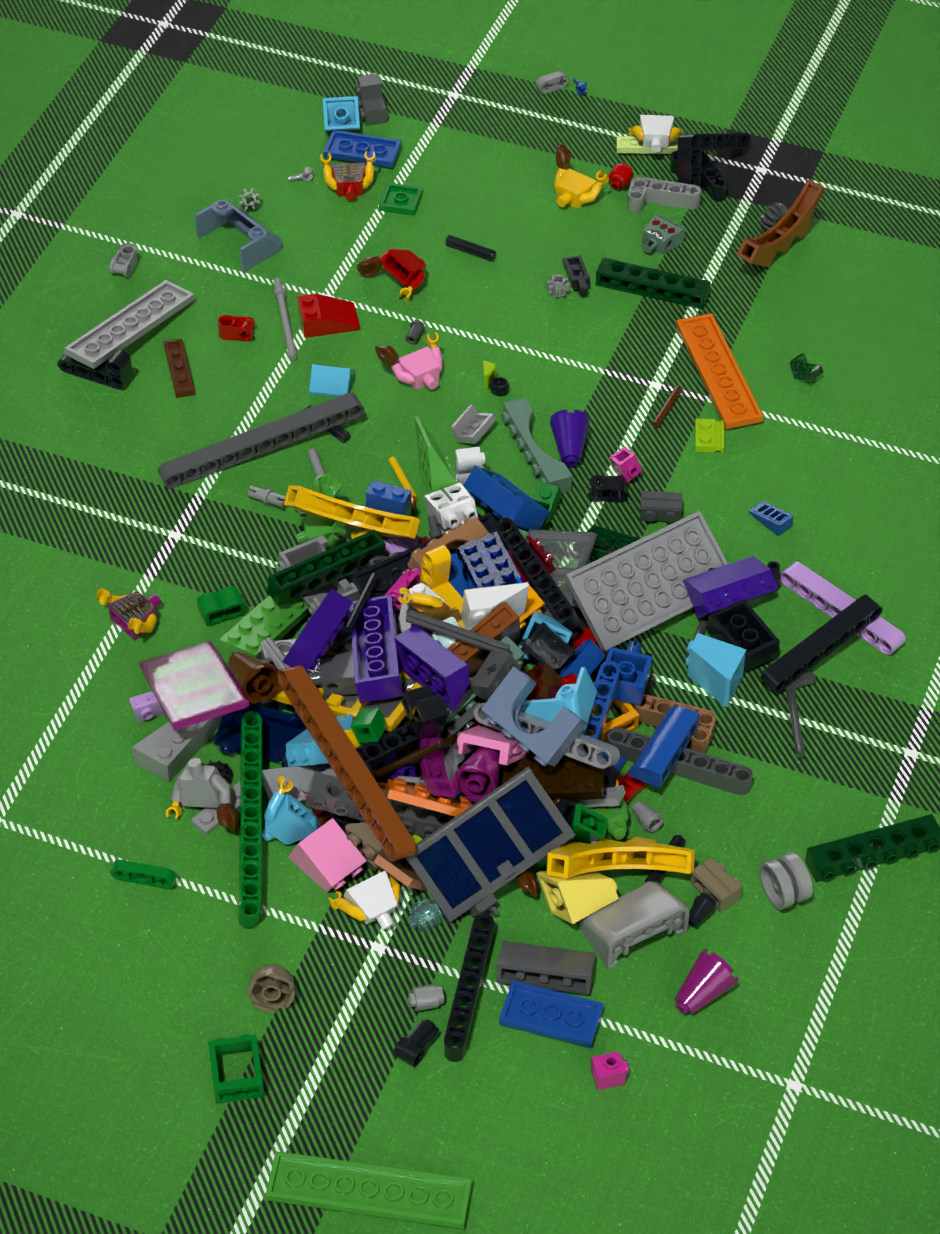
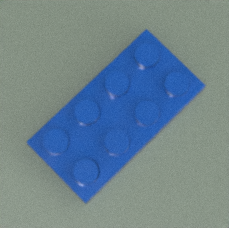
[324,130,401,168]
[499,980,604,1048]

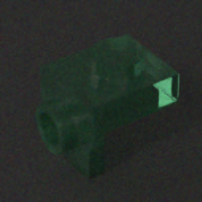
[790,353,823,382]

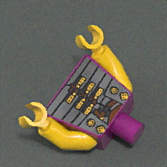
[95,589,162,641]

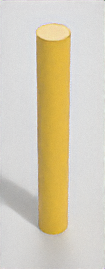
[388,456,418,502]

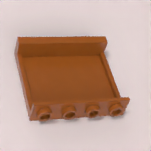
[447,602,521,676]

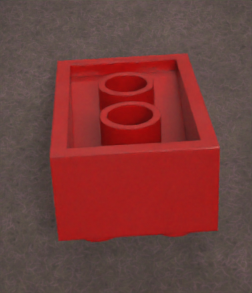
[297,293,360,338]

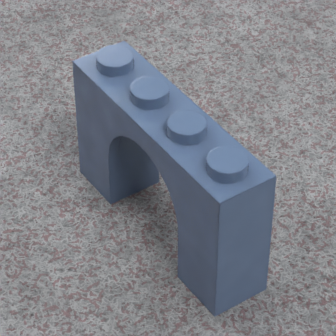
[481,666,587,767]

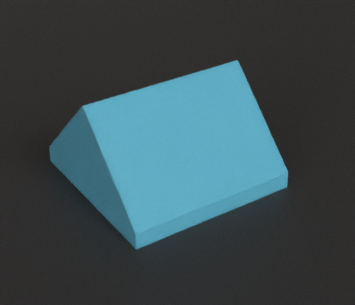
[322,96,360,131]
[309,364,355,397]

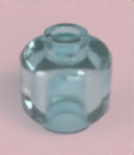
[407,898,443,933]

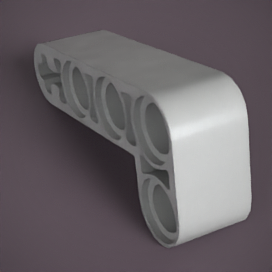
[627,177,701,213]

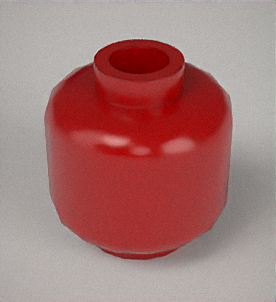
[608,163,634,190]

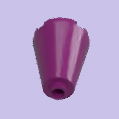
[453,746,501,802]
[674,949,739,1015]

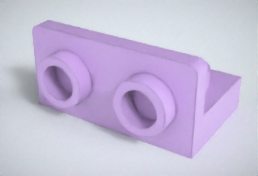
[129,686,179,722]

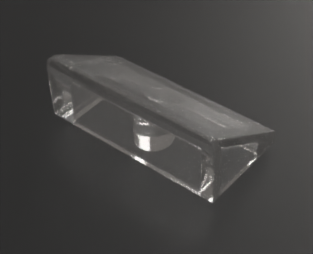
[443,743,458,791]

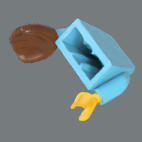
[261,775,339,845]

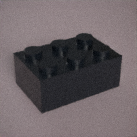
[707,599,780,673]

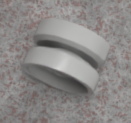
[759,851,813,910]

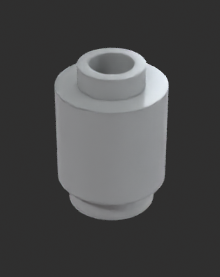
[408,984,444,1012]

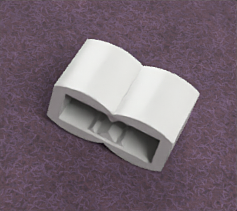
[455,447,485,486]

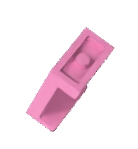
[457,725,526,765]

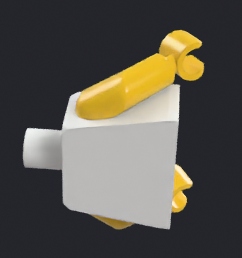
[629,115,684,153]
[328,870,400,931]

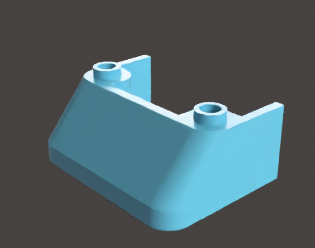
[520,667,597,734]

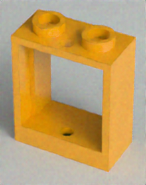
[589,692,639,743]

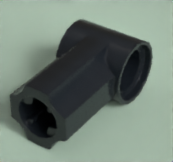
[393,1019,439,1067]

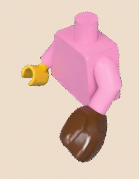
[375,332,443,390]

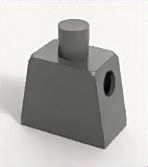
[308,651,357,696]

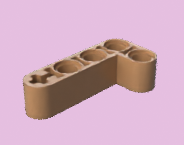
[633,694,716,754]

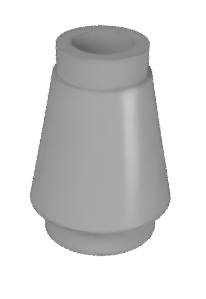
[632,801,663,832]

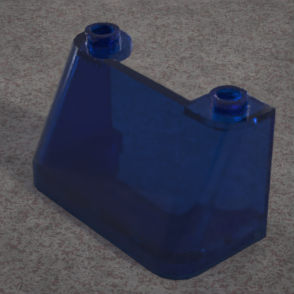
[214,694,307,768]

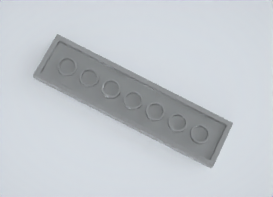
[64,280,195,369]

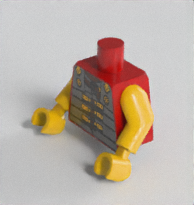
[320,151,376,200]

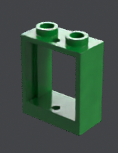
[208,1034,264,1104]

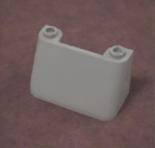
[277,535,361,615]
[579,881,689,969]

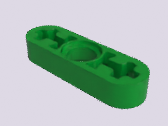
[110,860,177,889]

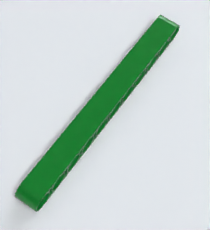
[238,711,262,929]

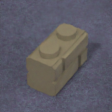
[690,858,742,913]

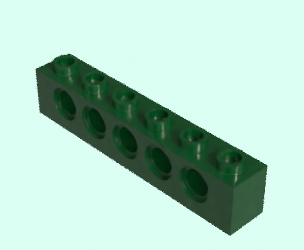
[596,257,711,310]
[267,529,386,606]
[805,814,940,882]

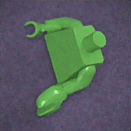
[295,474,347,550]

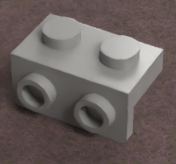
[451,404,496,444]

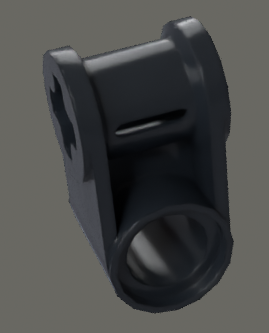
[588,475,627,503]

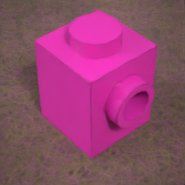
[609,446,643,483]
[591,1051,629,1090]

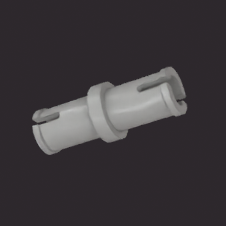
[247,485,287,509]

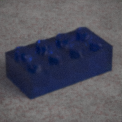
[458,532,523,588]

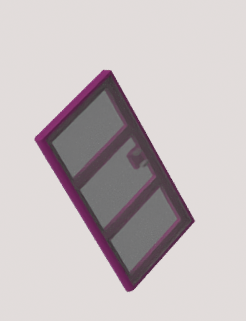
[139,641,249,731]

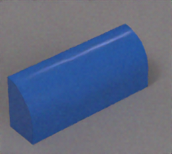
[628,706,700,789]

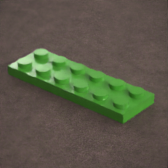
[219,595,310,659]

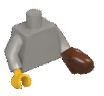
[166,758,239,832]

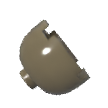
[247,964,295,1012]

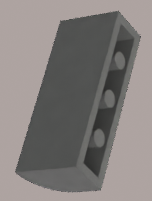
[496,941,595,995]

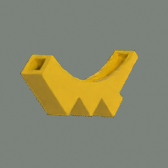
[283,485,420,539]
[547,837,695,879]

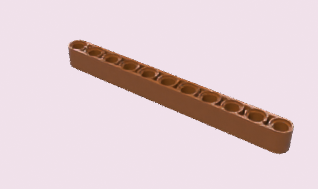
[277,665,416,861]

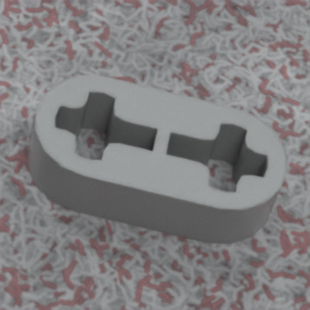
[535,71,569,94]

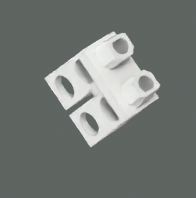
[424,482,478,529]

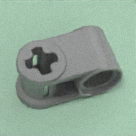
[109,243,138,278]

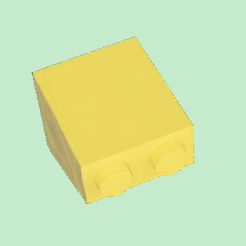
[537,871,619,924]

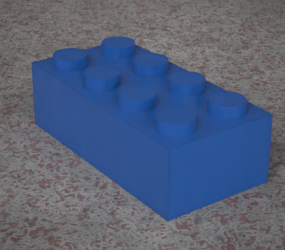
[464,465,549,532]

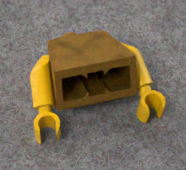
[398,587,460,637]

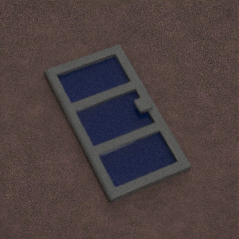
[405,767,576,922]

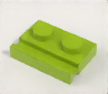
[695,419,724,453]

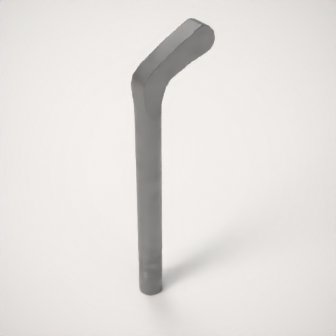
[786,672,816,758]

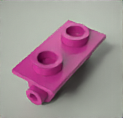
[384,568,421,610]

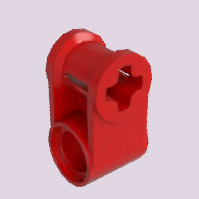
[218,315,255,342]

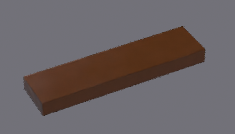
[163,339,195,398]

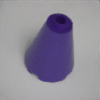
[550,409,589,467]

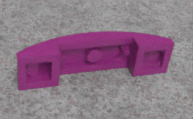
[419,737,456,798]

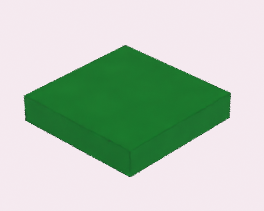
[379,182,423,216]

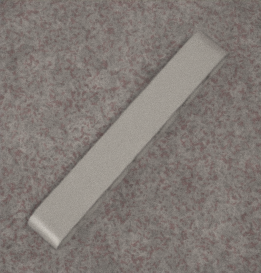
[474,702,620,769]

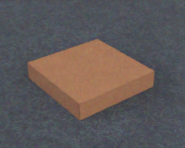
[374,854,428,891]

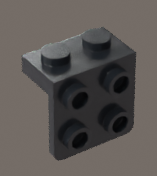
[519,622,576,672]

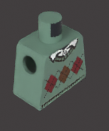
[642,214,685,254]

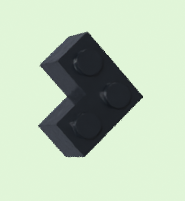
[401,685,450,740]

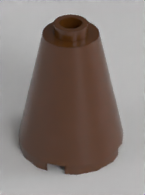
[228,651,281,704]

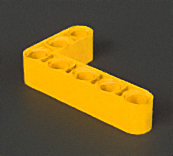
[420,545,464,628]

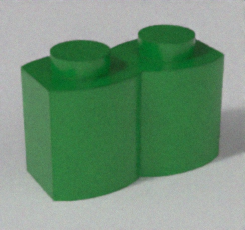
[197,586,246,625]

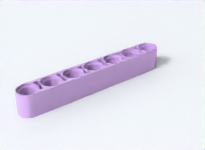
[781,562,906,655]

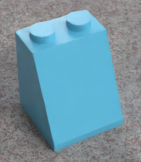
[685,633,746,707]
[286,714,353,766]

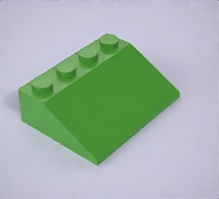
[415,416,459,500]

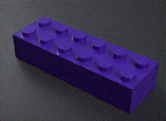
[350,595,403,703]

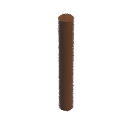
[652,385,682,428]

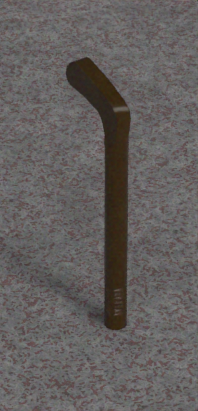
[374,734,458,780]

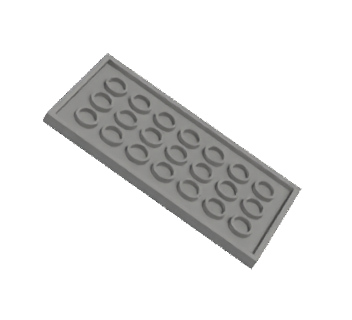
[564,511,728,650]

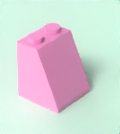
[288,818,367,893]

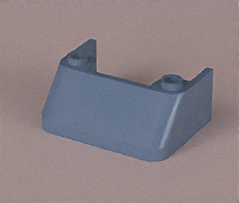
[195,200,282,272]

